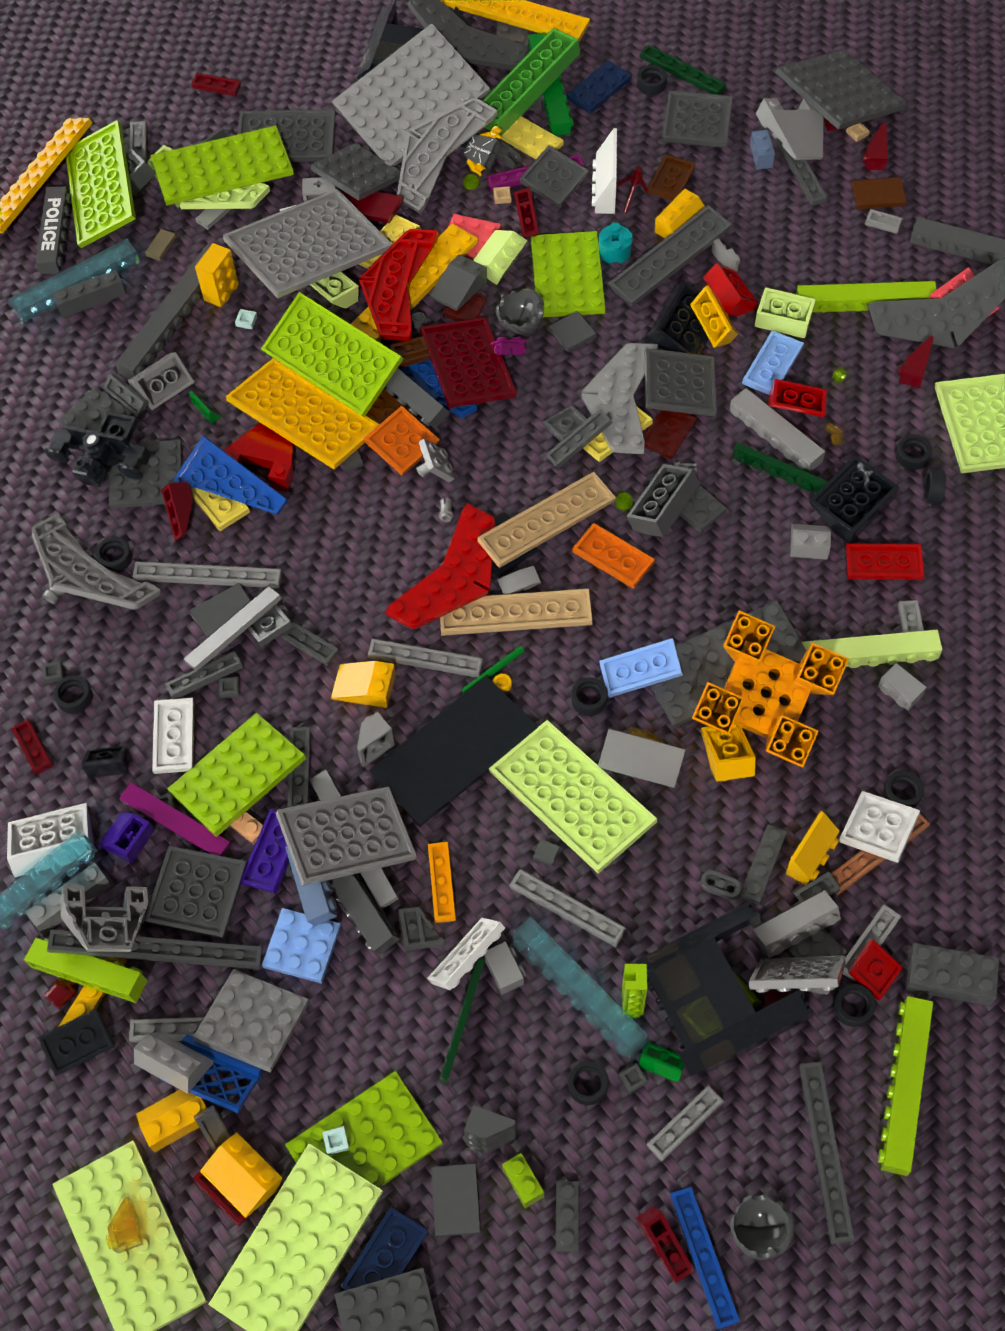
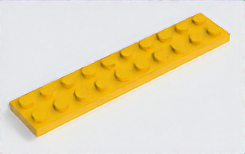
[440,0,590,42]
[0,118,92,233]
[351,223,478,342]

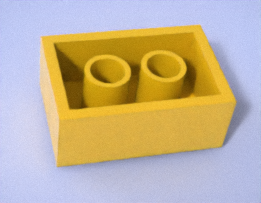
[195,243,239,307]

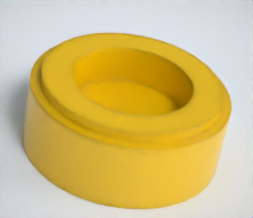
[493,674,512,693]

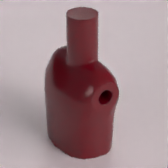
[44,978,77,1010]

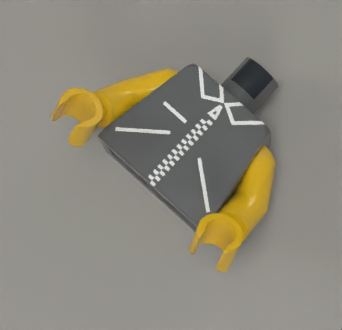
[460,126,503,176]

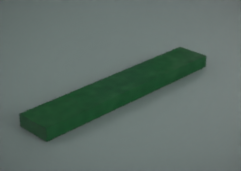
[640,45,727,95]
[439,958,485,1085]

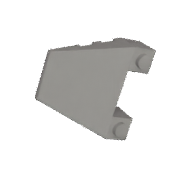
[756,98,823,160]
[60,885,148,952]

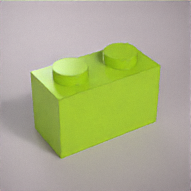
[502,1153,544,1209]

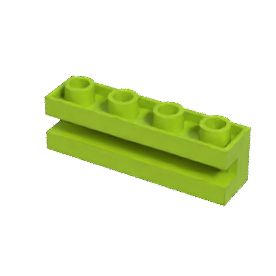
[621,964,647,1018]

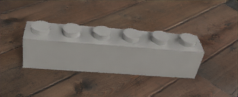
[730,388,825,473]

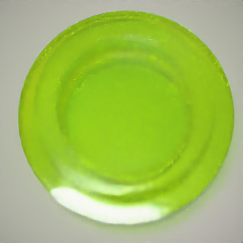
[463,174,479,190]
[832,366,847,383]
[615,493,633,510]

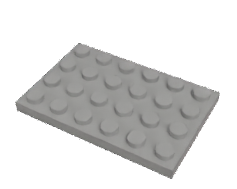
[276,787,417,886]

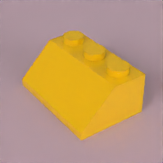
[654,189,705,239]
[690,285,738,348]
[786,811,840,886]
[136,1085,208,1153]
[200,1132,282,1218]

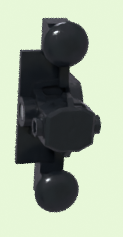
[44,411,151,487]

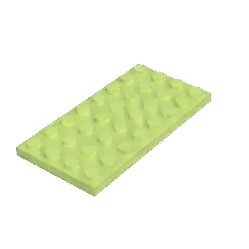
[489,720,657,874]
[52,1140,207,1331]
[208,1144,384,1331]

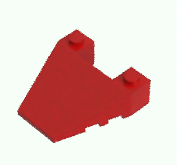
[224,423,294,492]

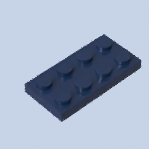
[567,60,632,114]
[341,1207,429,1291]

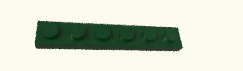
[733,443,829,494]

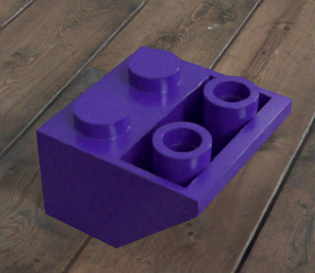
[98,812,154,864]

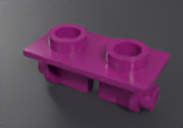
[490,337,529,356]

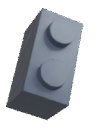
[750,130,775,170]

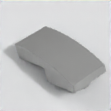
[711,238,740,272]
[498,566,542,595]

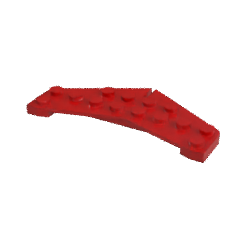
[359,229,439,341]
[385,503,495,629]

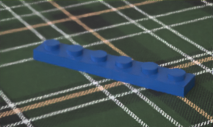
[670,1187,740,1330]

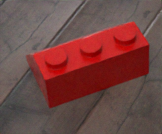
[703,263,760,317]
[768,379,827,417]

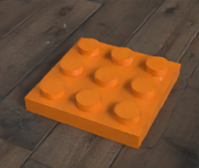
[364,406,440,476]

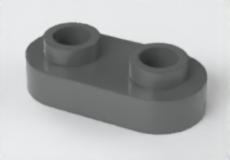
[701,870,741,900]

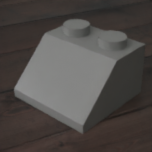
[790,524,831,560]
[357,712,395,767]

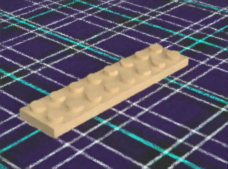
[477,472,616,568]
[440,589,592,636]

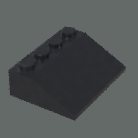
[646,280,709,355]
[809,455,899,544]

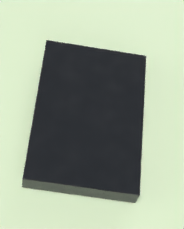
[37,1008,115,1076]

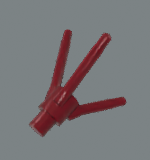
[616,167,648,213]

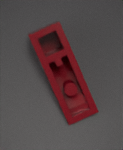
[862,122,888,170]
[514,188,540,239]
[898,336,934,388]
[161,482,193,541]
[635,1206,694,1283]

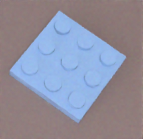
[262,908,341,984]

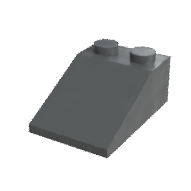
[430,255,487,311]

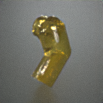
[825,422,843,446]

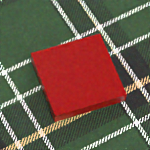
[848,940,903,1000]

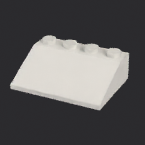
[592,128,617,214]
[7,803,95,877]

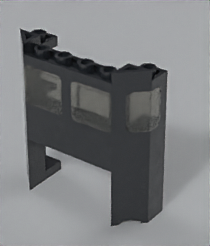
[356,0,472,80]
[631,901,813,1077]

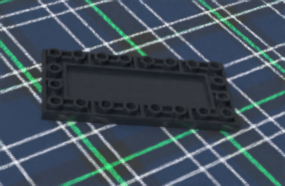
[368,676,538,827]

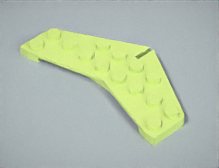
[148,145,270,209]

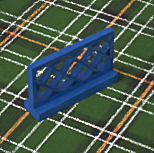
[161,1034,263,1113]

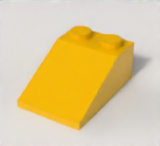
[331,661,396,708]
[701,724,756,782]

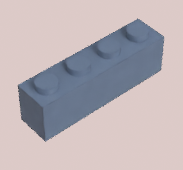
[285,846,337,926]

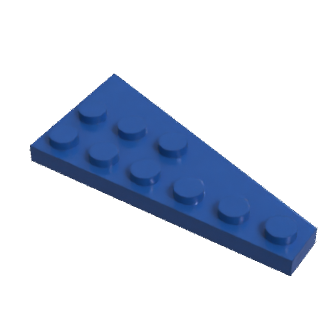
[399,360,477,419]
[173,436,288,515]

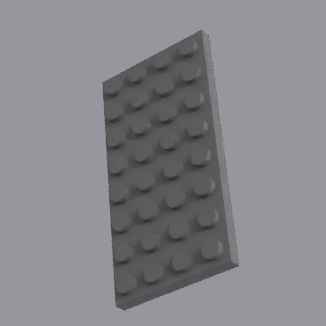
[650,601,806,728]

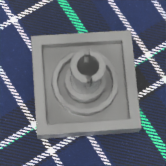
[416,439,455,483]

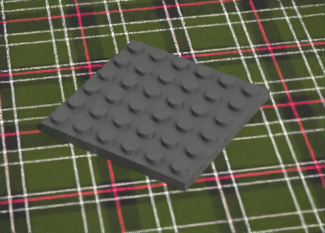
[776,49,907,130]

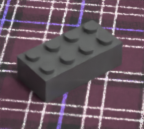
[626,464,700,538]
[905,943,999,1006]

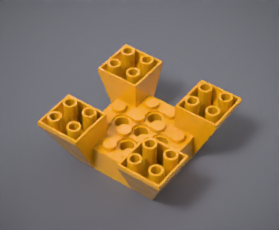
[692,610,849,768]

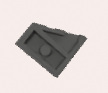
[398,907,444,951]

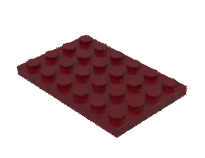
[419,317,517,408]

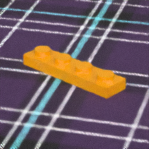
[428,842,456,923]

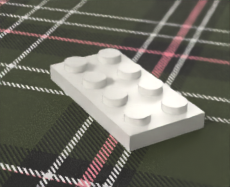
[152,698,194,774]
[427,918,505,990]

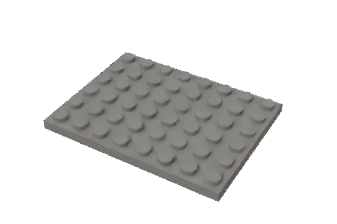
[332,23,491,167]
[223,189,393,299]

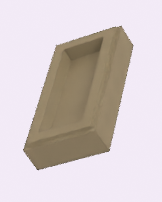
[145,229,176,261]

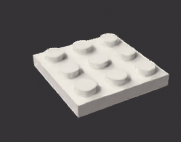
[840,791,920,863]

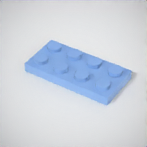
[742,330,804,395]
[599,638,683,698]

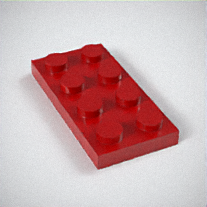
[845,543,924,580]

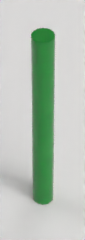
[461,646,525,694]

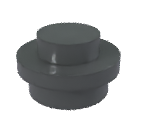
[411,312,427,329]

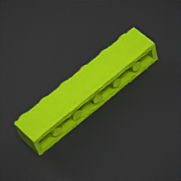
[24,938,148,1003]

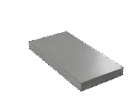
[598,728,685,788]

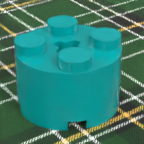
[598,223,633,264]

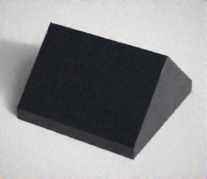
[81,745,128,778]

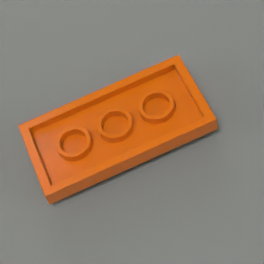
[572,523,655,589]

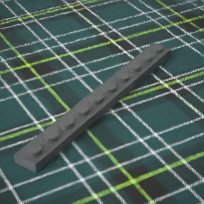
[47,929,262,969]

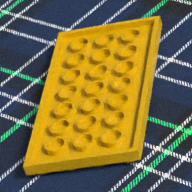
[226,358,380,470]

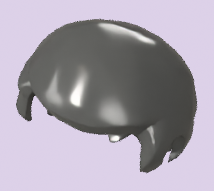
[496,288,544,335]
[730,1193,795,1260]

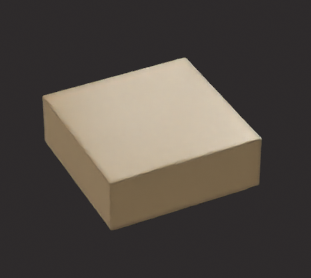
[846,123,870,142]
[493,186,511,204]

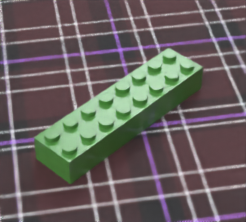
[483,28,580,136]

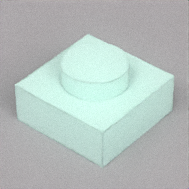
[235,309,257,329]
[322,1126,349,1156]

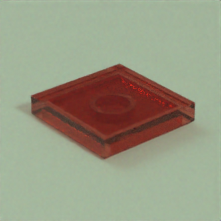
[443,294,487,321]

